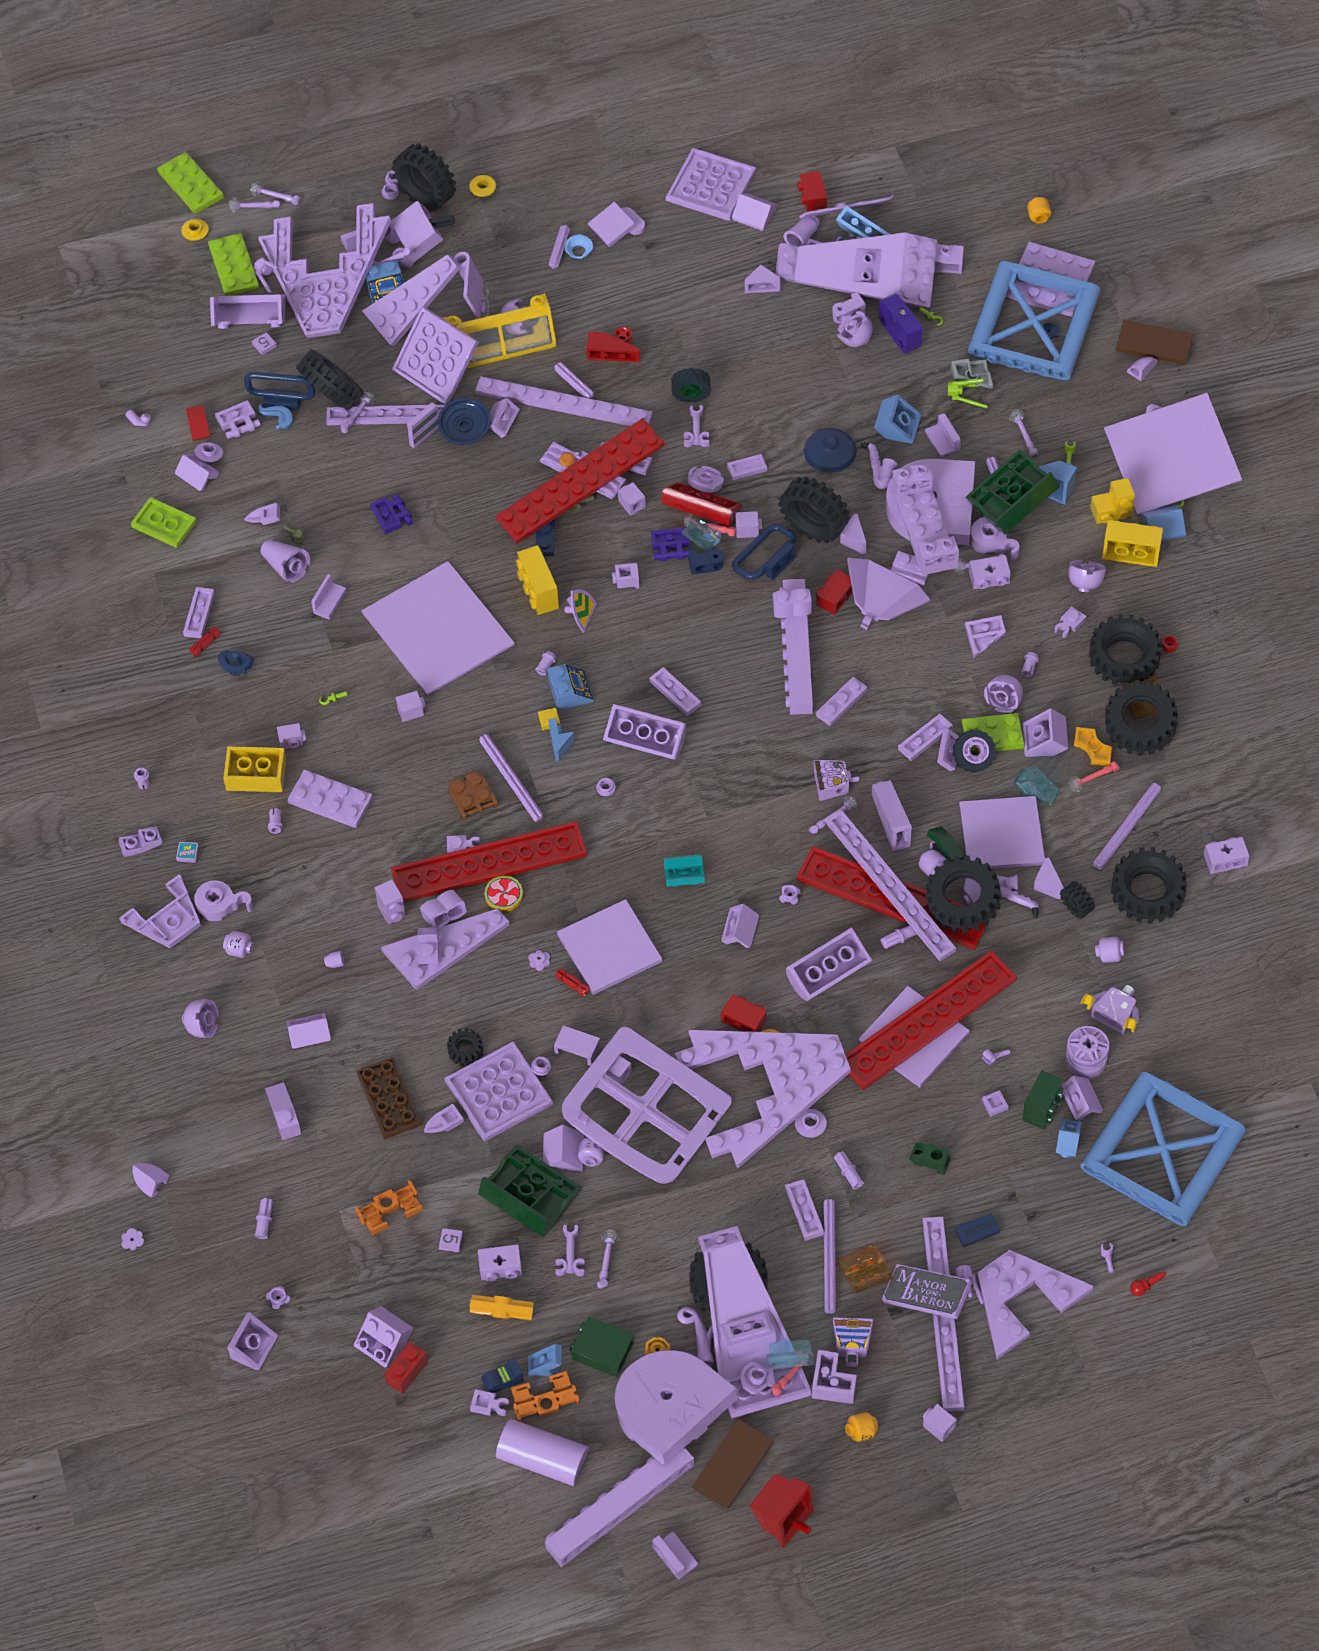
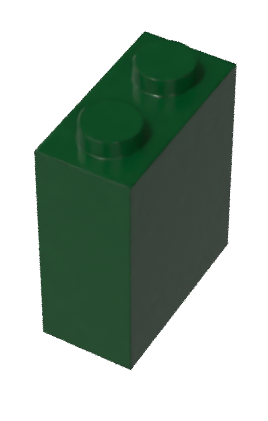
[570,1316,634,1378]

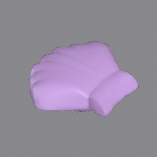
[740,1362,775,1395]

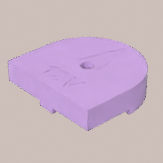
[886,459,975,545]
[615,1350,738,1466]

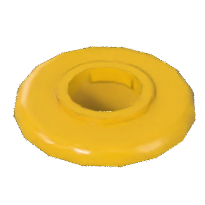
[469,175,496,197]
[181,219,209,241]

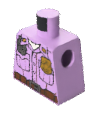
[814,760,859,801]

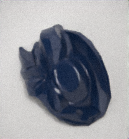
[218,650,254,676]

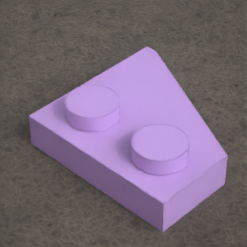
[964,615,1006,658]

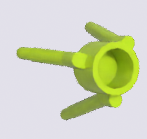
[948,378,988,408]

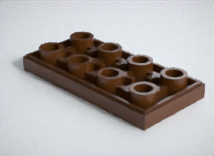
[1116,320,1193,365]
[356,1057,422,1139]
[692,1419,774,1510]

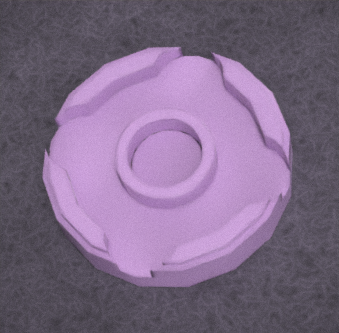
[687,466,724,493]

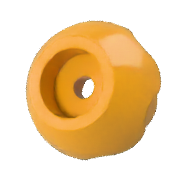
[644,1337,671,1355]

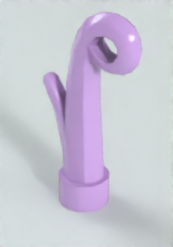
[677,1307,714,1367]

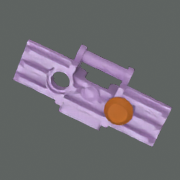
[540,442,626,499]

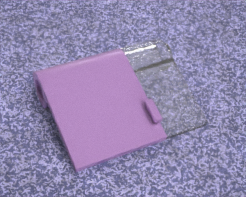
[453,252,490,331]

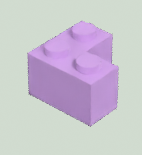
[812,1350,857,1404]

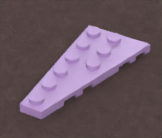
[363,255,461,346]
[381,909,510,990]

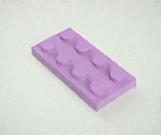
[287,770,373,828]

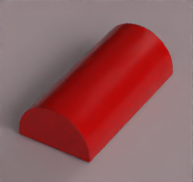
[662,481,742,527]

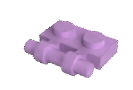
[215,400,261,439]

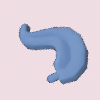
[258,404,293,429]

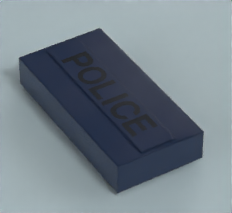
[954,1213,1000,1248]

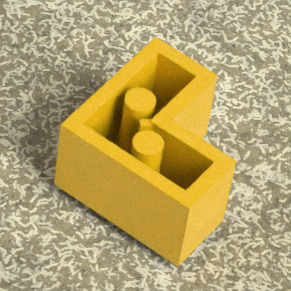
[1090,478,1135,524]

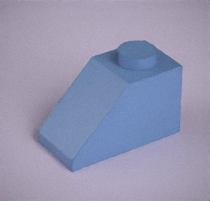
[1056,1118,1082,1158]

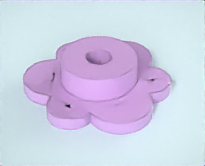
[528,950,550,971]
[121,1228,144,1251]

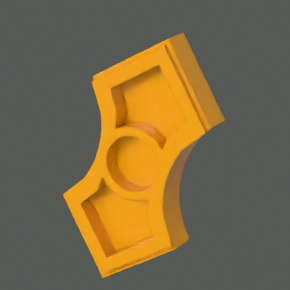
[1074,727,1112,766]

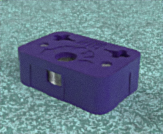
[879,293,922,353]

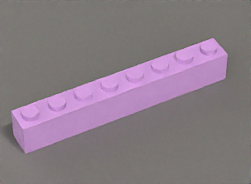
[779,579,813,715]
[545,1447,694,1567]

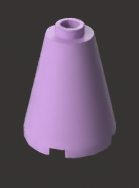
[261,540,310,583]

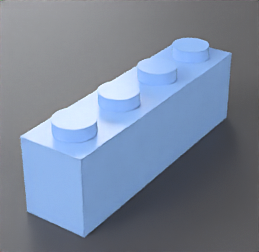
[836,206,890,238]

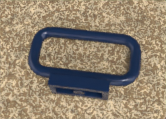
[244,372,316,410]
[732,524,796,580]

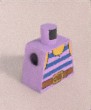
[833,1318,873,1367]

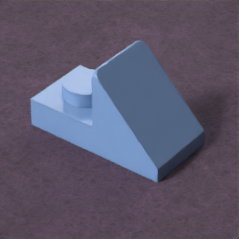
[548,718,575,761]
[528,1344,562,1376]

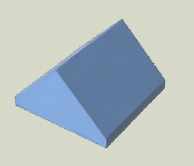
[1139,505,1186,541]

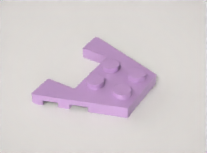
[119,874,201,948]

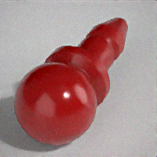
[1130,1272,1167,1296]

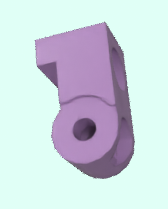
[832,292,866,323]

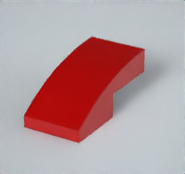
[186,405,211,441]

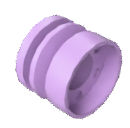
[1065,1026,1109,1079]

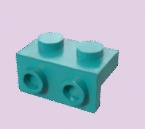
[664,854,705,887]

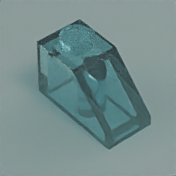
[1013,766,1060,805]

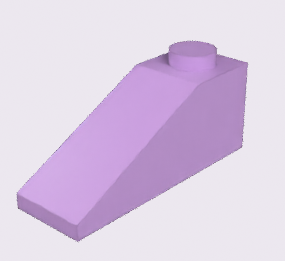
[265,1082,301,1140]

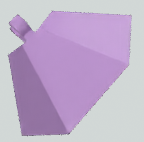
[847,558,930,630]

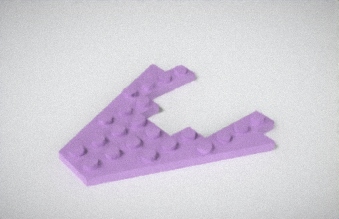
[258,203,391,338]
[675,1030,851,1168]

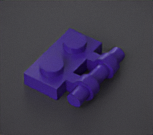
[370,494,413,534]
[651,528,690,561]

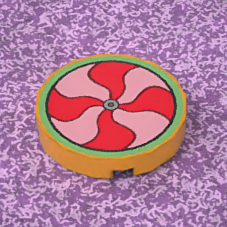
[484,876,523,912]

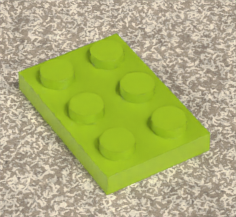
[131,497,197,548]
[962,713,1024,754]

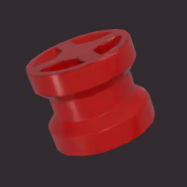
[614,326,632,345]

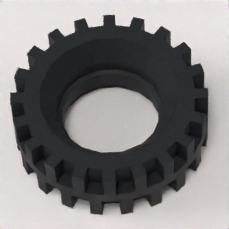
[392,143,457,211]
[296,349,364,410]
[778,476,850,543]
[1089,614,1162,687]
[1105,680,1178,756]
[1111,847,1187,924]
[925,855,1002,933]
[689,1242,768,1316]

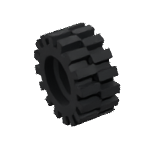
[1060,881,1095,919]
[447,1028,484,1067]

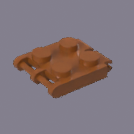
[448,771,498,820]

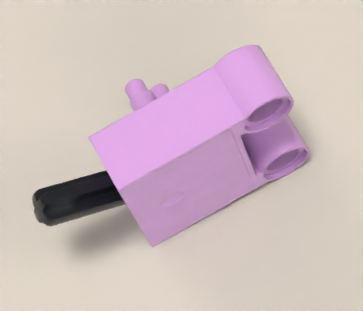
[383,200,455,269]

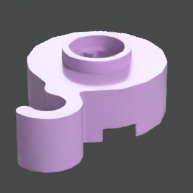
[970,517,1019,561]
[194,880,253,921]

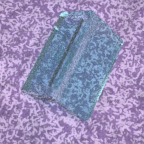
[767,1340,812,1368]

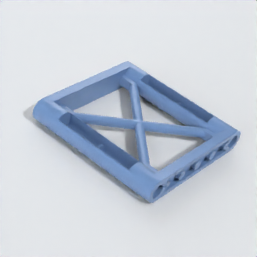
[967,261,1101,380]
[1080,1072,1246,1226]

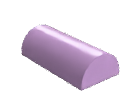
[603,704,686,760]
[786,927,873,1001]
[496,1419,590,1486]

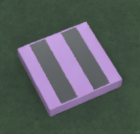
[407,402,438,448]

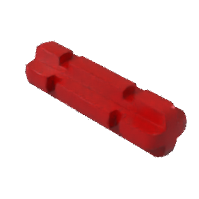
[190,626,221,656]
[555,968,590,996]

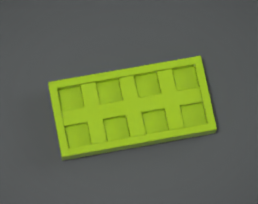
[157,152,224,214]
[208,233,259,296]

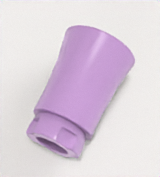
[784,216,820,246]

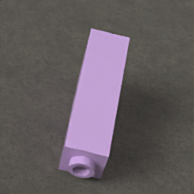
[872,780,912,851]

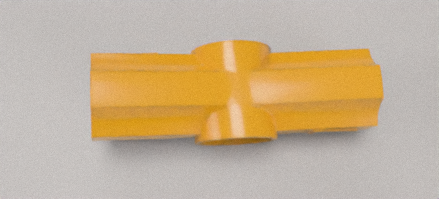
[470,1295,534,1320]

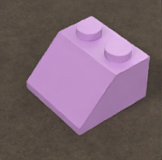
[1022,708,1068,757]

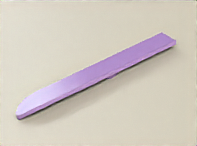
[799,194,894,219]

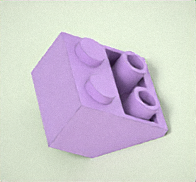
[353,1306,413,1368]

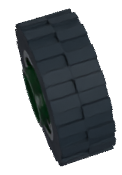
[671,368,711,402]

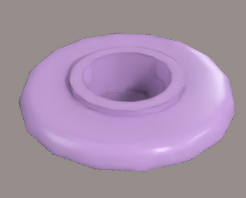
[194,442,223,463]
[795,1109,827,1138]

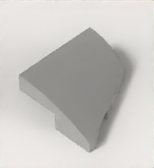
[950,359,993,389]

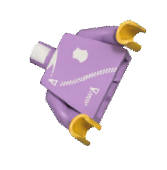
[1080,985,1139,1035]

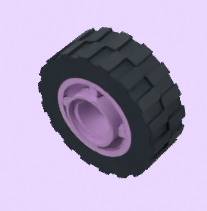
[952,729,996,772]

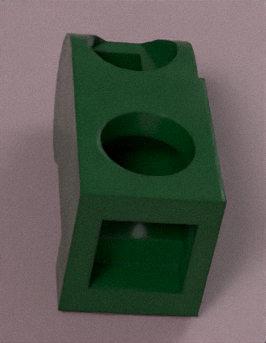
[909,1142,951,1175]

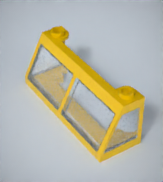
[443,294,556,368]

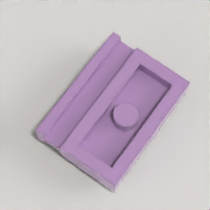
[890,551,929,586]

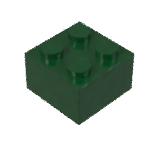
[1022,1070,1065,1130]

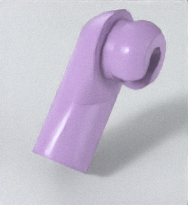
[125,410,151,426]

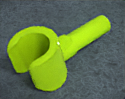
[1064,441,1076,464]

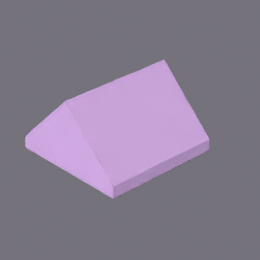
[732,193,778,231]
[543,1125,584,1171]
[228,1312,278,1370]

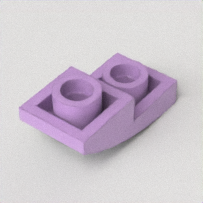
[119,826,162,857]

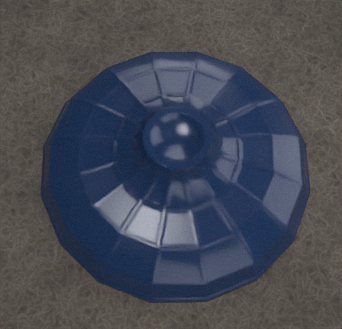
[438,398,491,445]
[803,428,857,473]

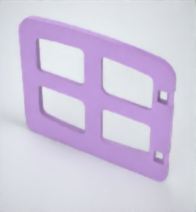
[562,1027,732,1184]

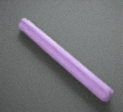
[479,734,543,822]
[1093,783,1161,870]
[824,1199,836,1314]

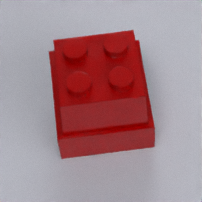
[749,1474,814,1549]

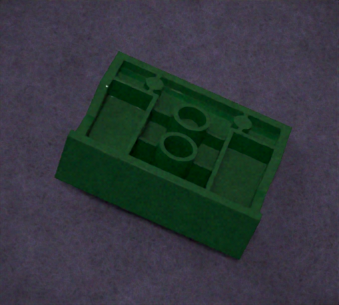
[966,450,1059,535]
[478,1145,582,1237]

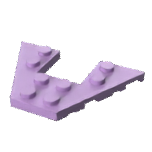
[977,1250,1094,1359]

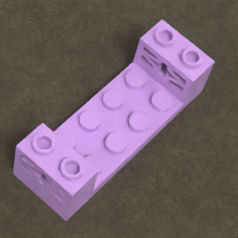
[892,463,959,576]

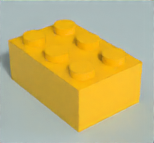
[1102,520,1163,567]
[516,545,559,615]
[223,746,286,792]

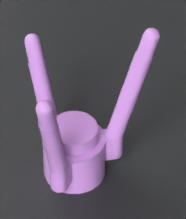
[254,258,278,293]
[955,1265,984,1304]

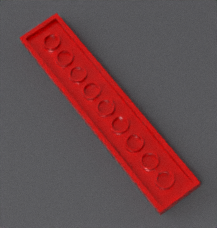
[495,418,665,544]
[391,821,587,903]
[796,846,990,950]
[845,950,1017,1091]

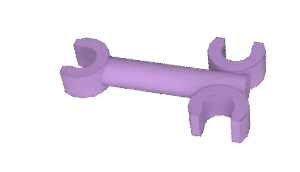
[684,405,709,447]
[555,1225,585,1276]

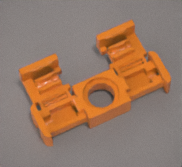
[355,1181,423,1236]
[511,1371,579,1422]

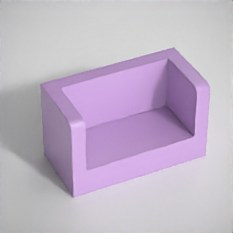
[554,1026,600,1066]

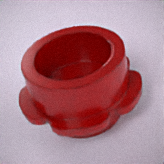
[1161,635,1179,653]

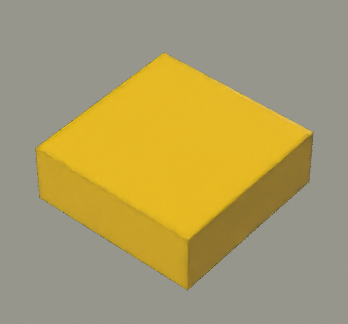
[538,708,560,731]

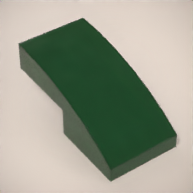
[927,826,964,862]

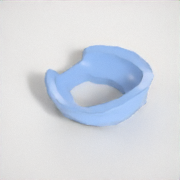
[564,234,593,259]

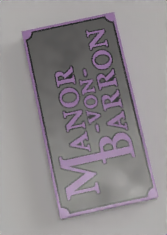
[882,1264,972,1319]

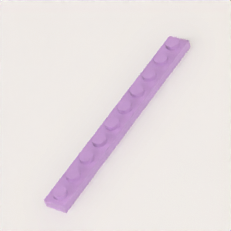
[476,376,652,426]
[826,810,956,961]
[922,1217,964,1412]

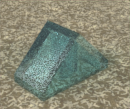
[682,519,721,553]

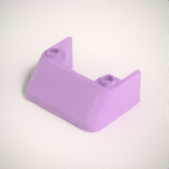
[210,294,286,329]

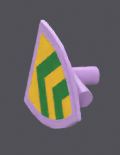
[565,589,597,632]

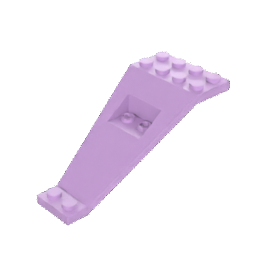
[776,233,937,309]
[698,1226,811,1418]

